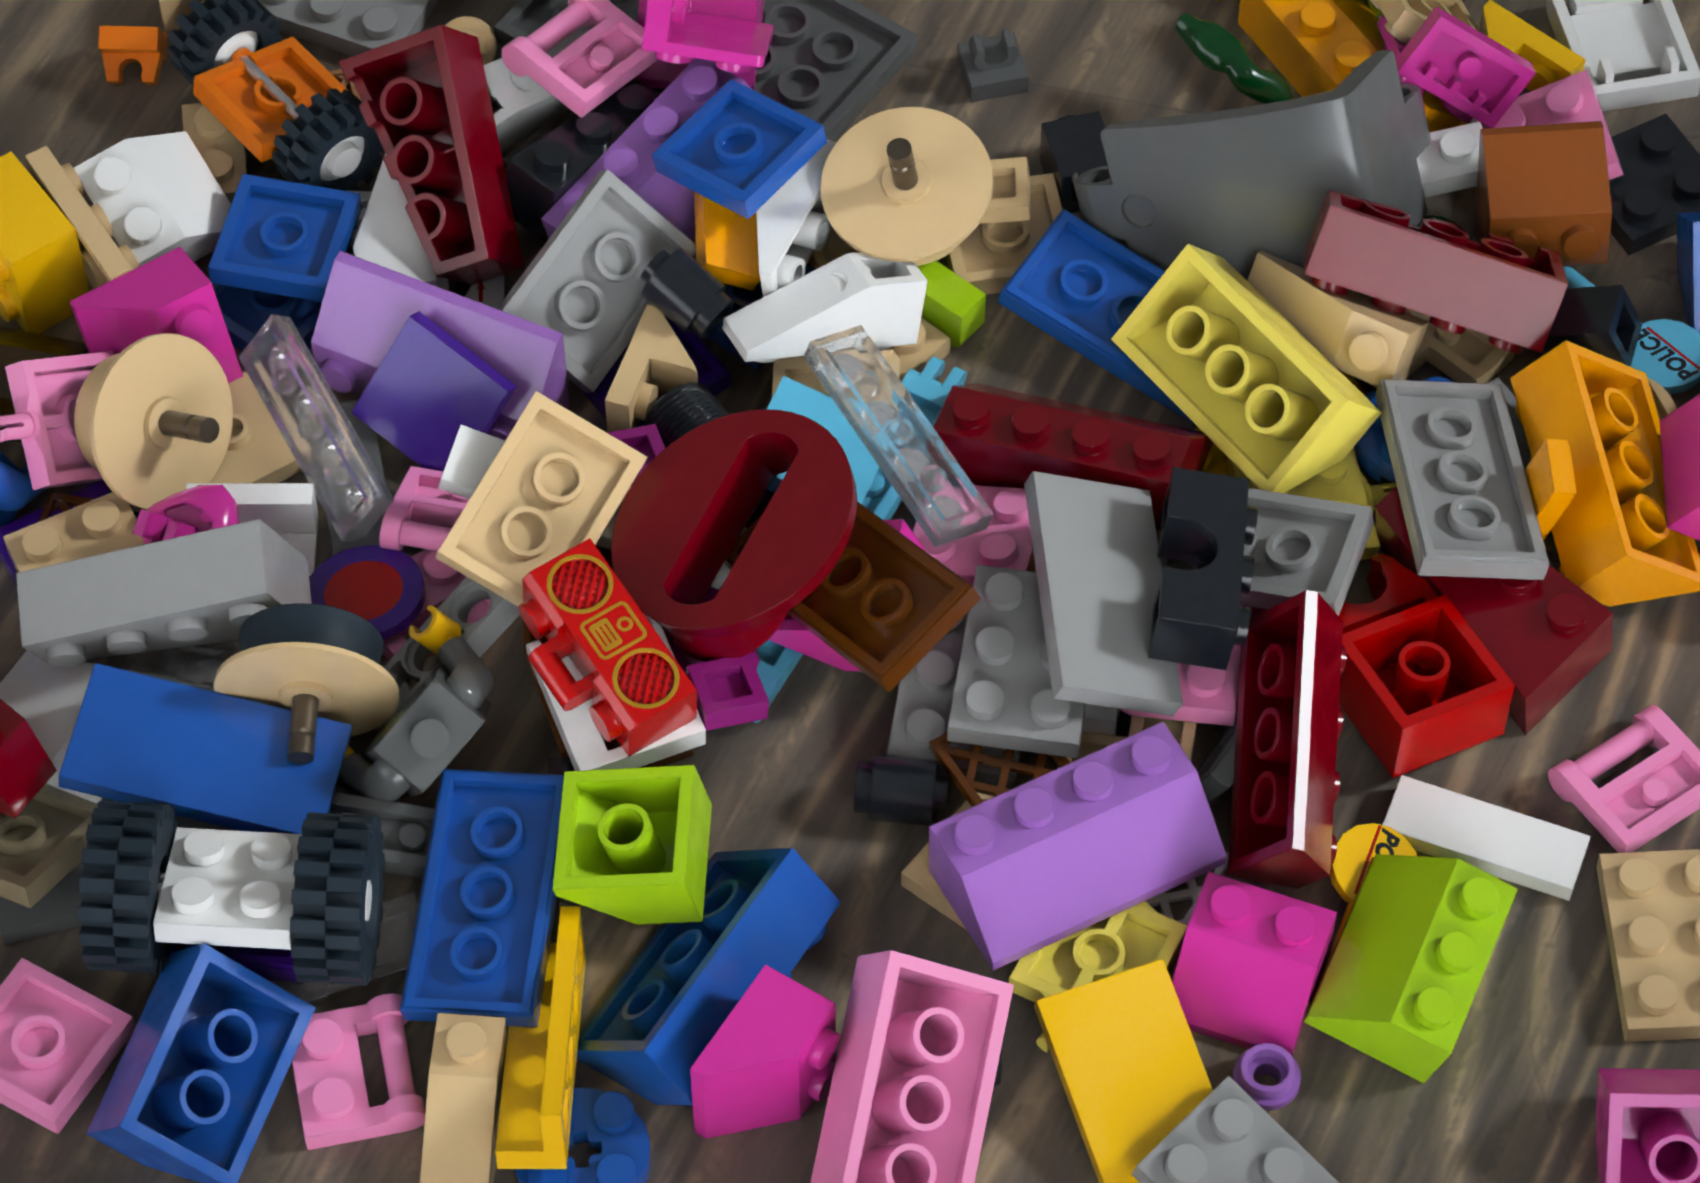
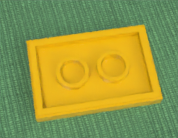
[1033,959,1213,1183]

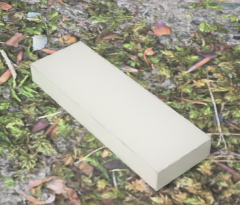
[1383,775,1591,901]

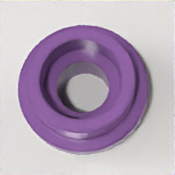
[1232,1043,1301,1111]

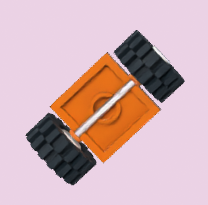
[167,0,384,191]

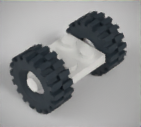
[78,801,385,985]

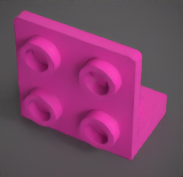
[642,0,774,73]
[1377,6,1536,128]

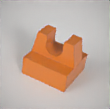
[98,26,168,86]

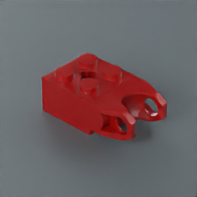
[1339,553,1515,778]

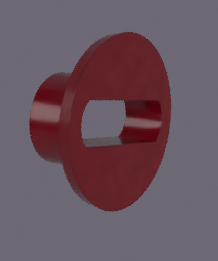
[611,409,857,662]

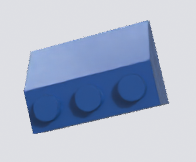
[86,943,316,1183]

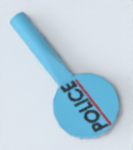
[1563,266,1700,394]

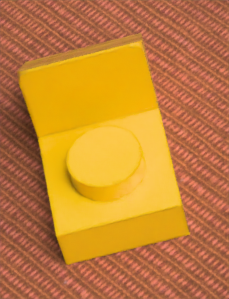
[1479,0,1586,92]

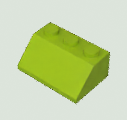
[1303,854,1518,1084]

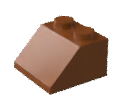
[1474,121,1612,266]

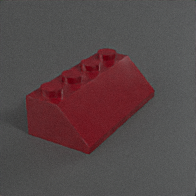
[931,383,1213,530]
[1228,590,1347,889]

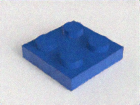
[652,79,827,219]
[208,174,362,302]

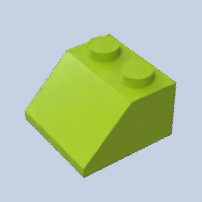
[552,765,712,925]

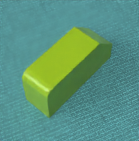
[917,261,986,348]

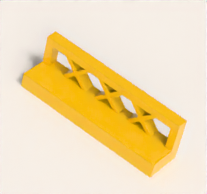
[495,906,586,1169]

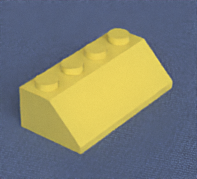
[1111,244,1382,493]

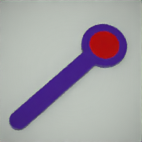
[309,545,426,641]

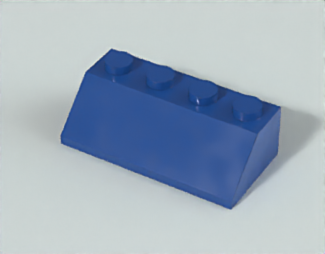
[577,848,841,1106]

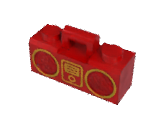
[519,538,697,757]

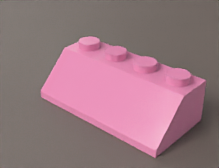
[810,950,1014,1183]

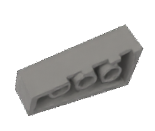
[16,519,312,668]

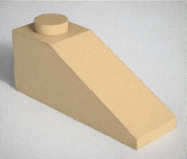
[1247,250,1429,387]
[420,1013,508,1183]

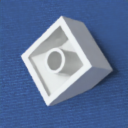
[74,131,231,266]

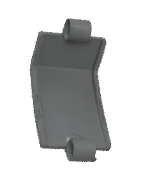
[1072,50,1431,280]

